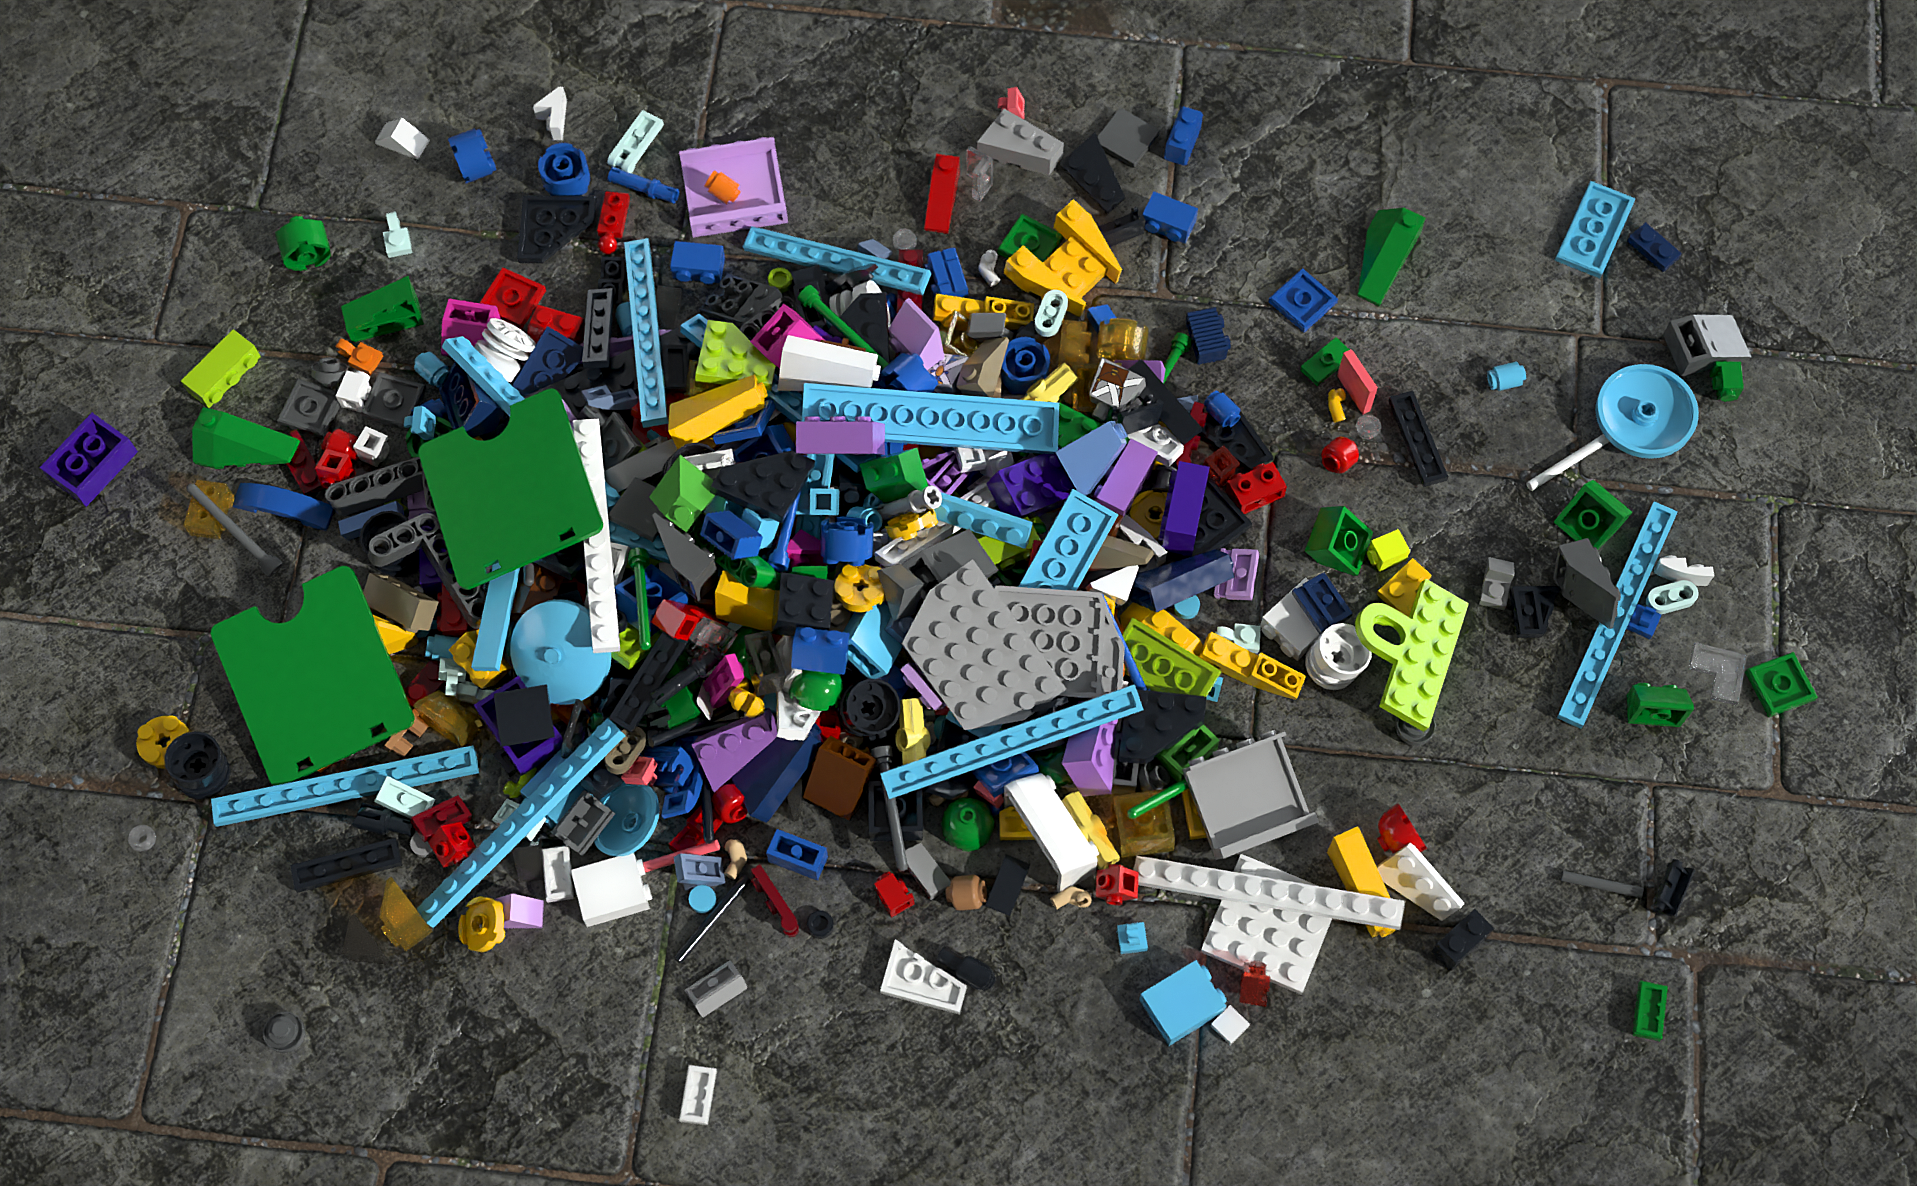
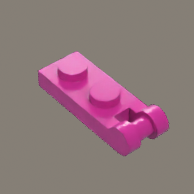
[703,653,744,708]

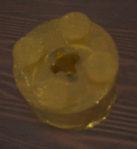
[1096,318,1149,363]

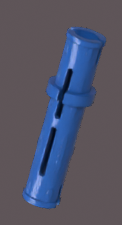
[608,167,679,204]

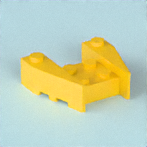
[1004,199,1122,317]

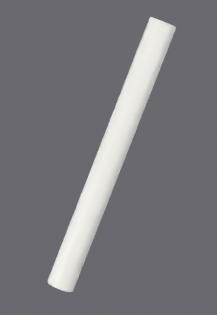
[1526,434,1610,491]

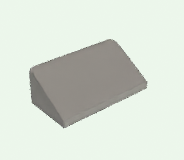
[905,843,951,900]
[684,961,747,1017]

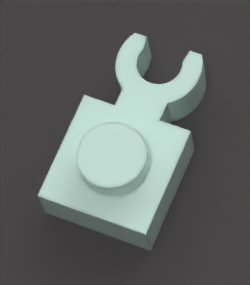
[453,681,494,704]

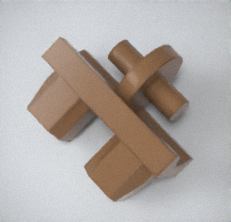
[381,708,429,757]

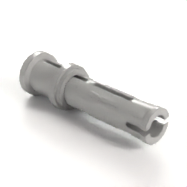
[877,485,942,521]

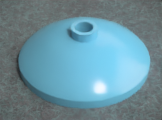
[594,782,659,857]

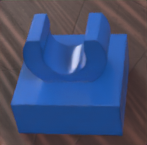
[1626,604,1662,640]

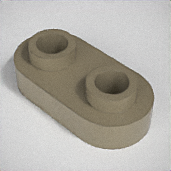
[604,727,646,774]

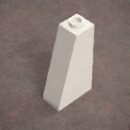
[778,335,881,391]

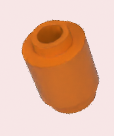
[704,170,741,204]

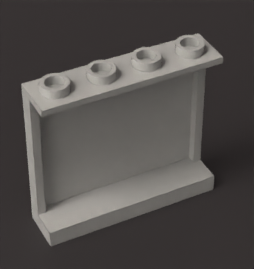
[1182,730,1319,860]

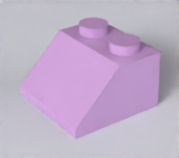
[888,298,945,370]

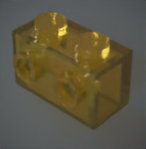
[1058,320,1091,379]
[183,480,234,540]

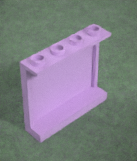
[679,137,788,238]

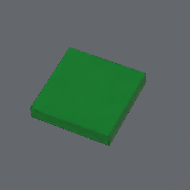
[997,214,1063,263]
[1745,652,1818,717]

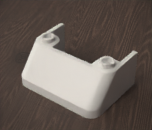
[1003,773,1099,893]

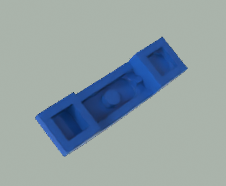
[231,483,335,531]
[661,734,704,819]

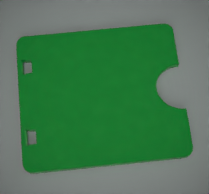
[418,389,604,590]
[211,566,415,786]

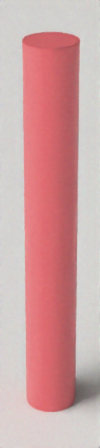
[643,840,720,872]

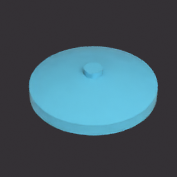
[1595,364,1699,459]
[510,599,611,705]

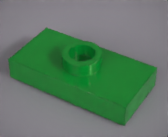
[1300,337,1350,386]
[1632,981,1668,1041]

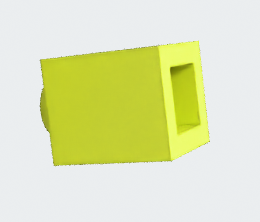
[1367,529,1410,572]

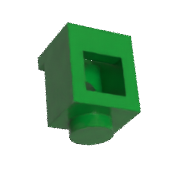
[1709,361,1744,402]

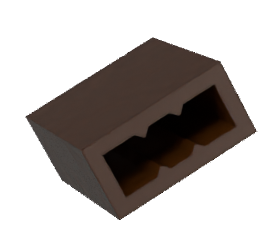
[803,736,877,821]

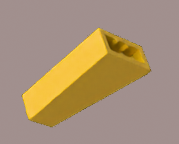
[668,374,768,449]
[715,570,784,636]
[1327,826,1396,937]

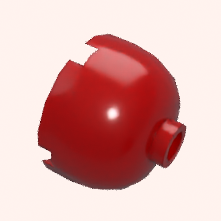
[1376,803,1427,854]

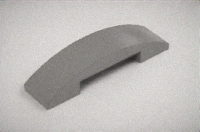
[604,439,678,495]

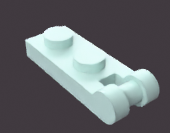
[607,110,663,173]

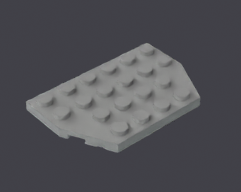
[902,559,1066,730]
[994,586,1125,698]

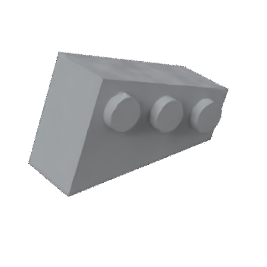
[977,109,1064,175]

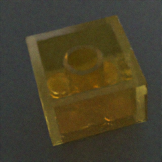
[1113,789,1175,858]

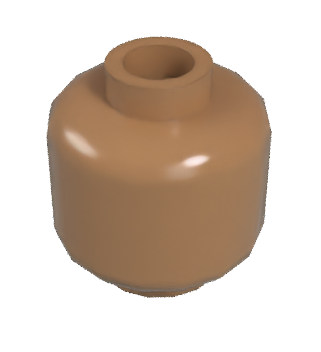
[946,875,987,911]

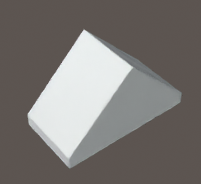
[375,118,429,160]
[1086,565,1139,606]

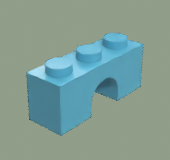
[796,488,839,515]
[704,495,780,549]

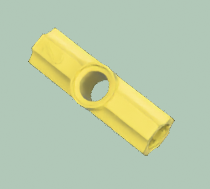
[1020,362,1079,402]
[895,698,931,765]
[1061,791,1120,870]

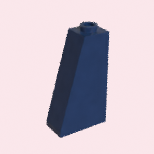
[1129,549,1235,612]
[731,723,824,822]

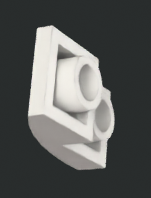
[1654,555,1714,586]

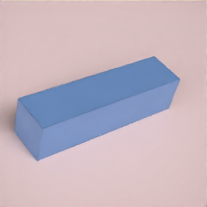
[338,501,405,540]

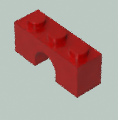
[651,599,728,646]

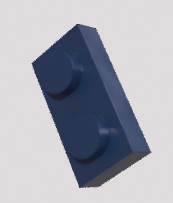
[1627,222,1682,272]

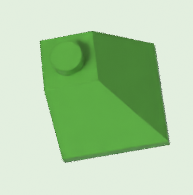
[649,455,716,532]

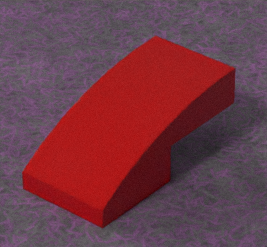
[669,806,723,852]

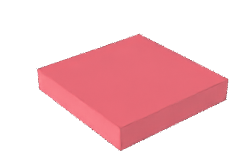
[1337,349,1377,415]

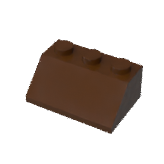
[510,563,564,623]

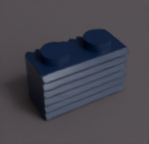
[1185,307,1231,365]

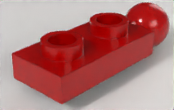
[597,191,630,254]

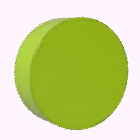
[768,268,792,293]

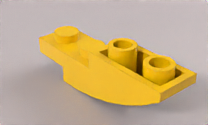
[933,294,1034,330]
[1199,632,1306,699]

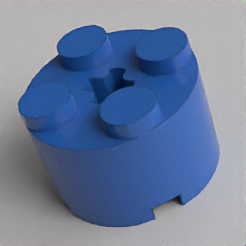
[447,128,497,184]
[538,143,590,196]
[1001,337,1050,395]
[878,353,938,393]
[820,517,874,566]

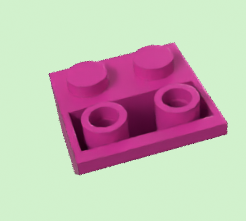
[441,299,501,357]
[750,304,824,369]

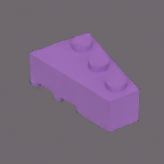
[796,416,885,455]
[1093,439,1158,522]
[921,450,971,495]
[1062,701,1118,796]
[692,708,777,792]

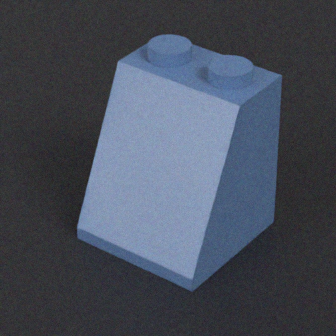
[1055,421,1128,496]

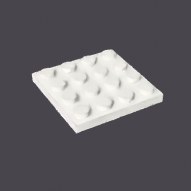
[1201,854,1332,995]

